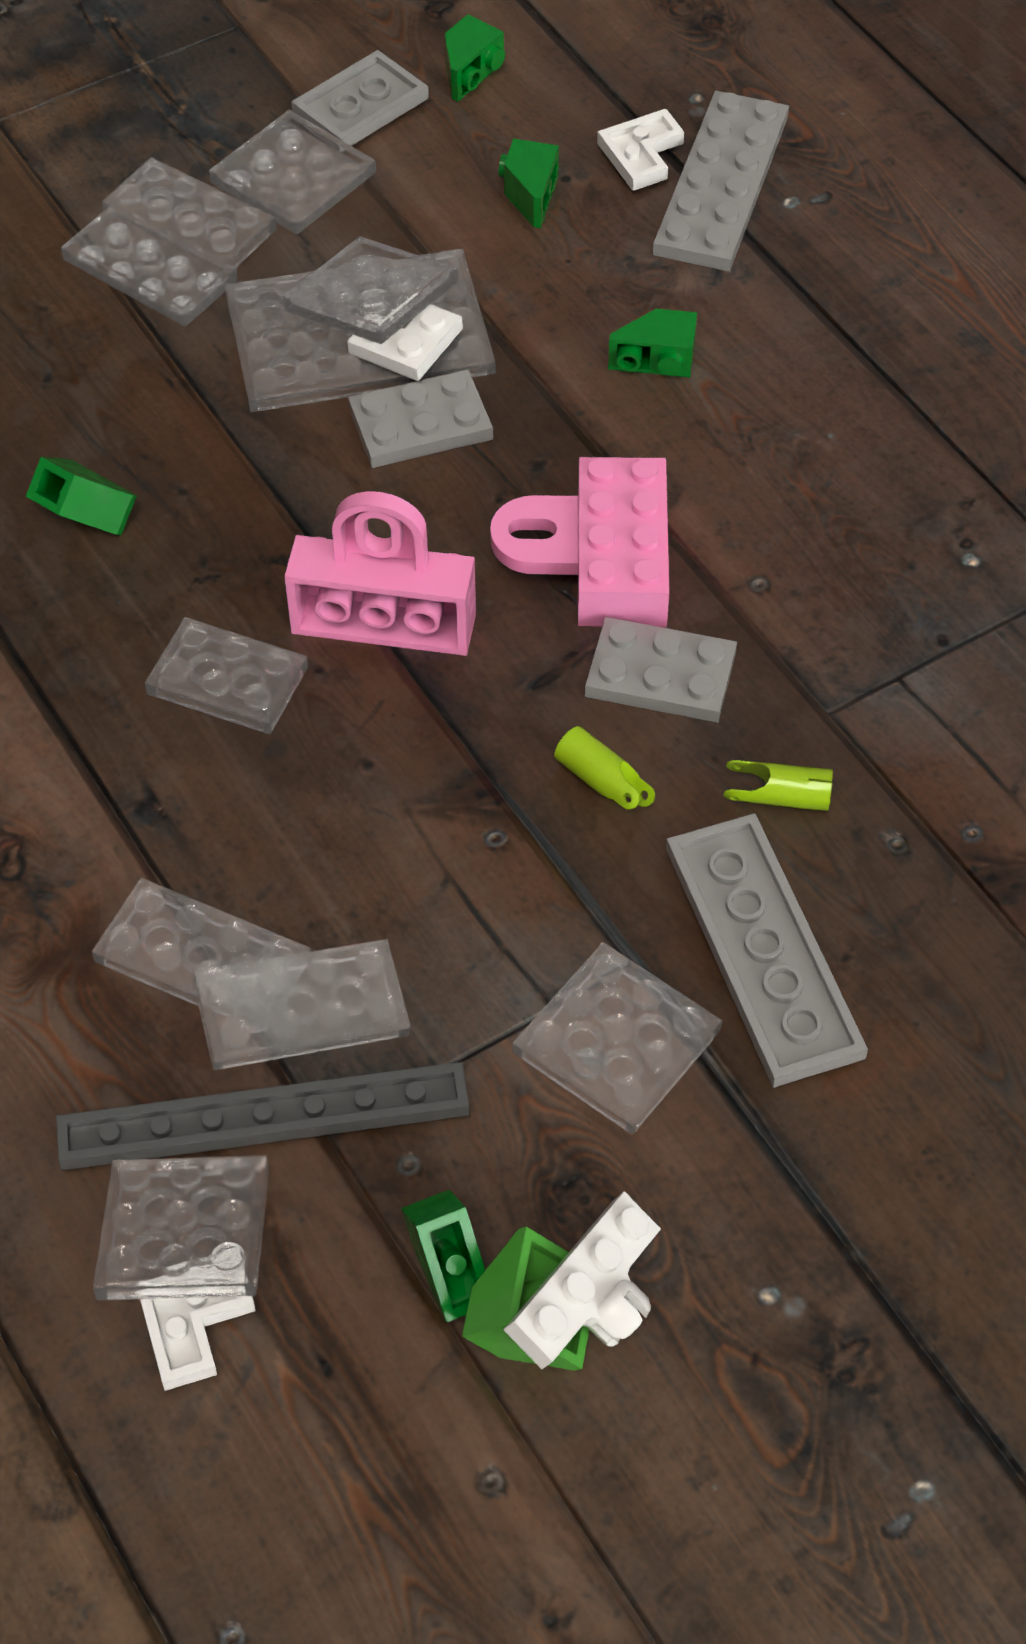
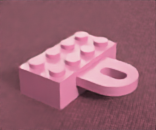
[490,457,669,627]
[285,491,476,656]

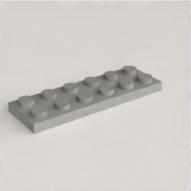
[653,90,789,272]
[666,813,868,1088]

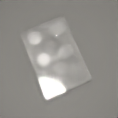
[145,617,308,734]

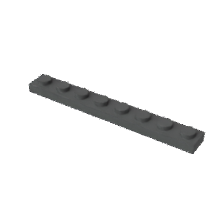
[56,1062,469,1170]

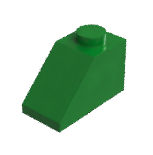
[498,138,559,228]
[401,1189,485,1322]

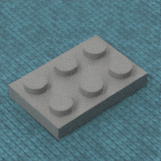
[291,50,429,151]
[348,369,493,468]
[585,617,737,723]

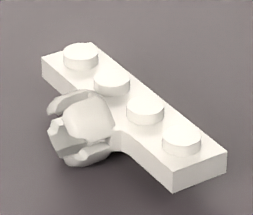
[503,1191,661,1369]

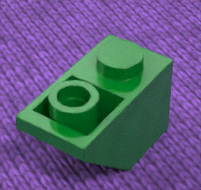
[445,14,505,102]
[608,308,698,378]
[25,457,137,535]

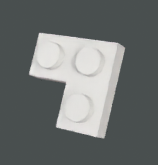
[597,109,684,191]
[347,303,463,381]
[137,1256,256,1391]

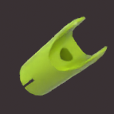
[554,726,655,809]
[723,760,833,811]

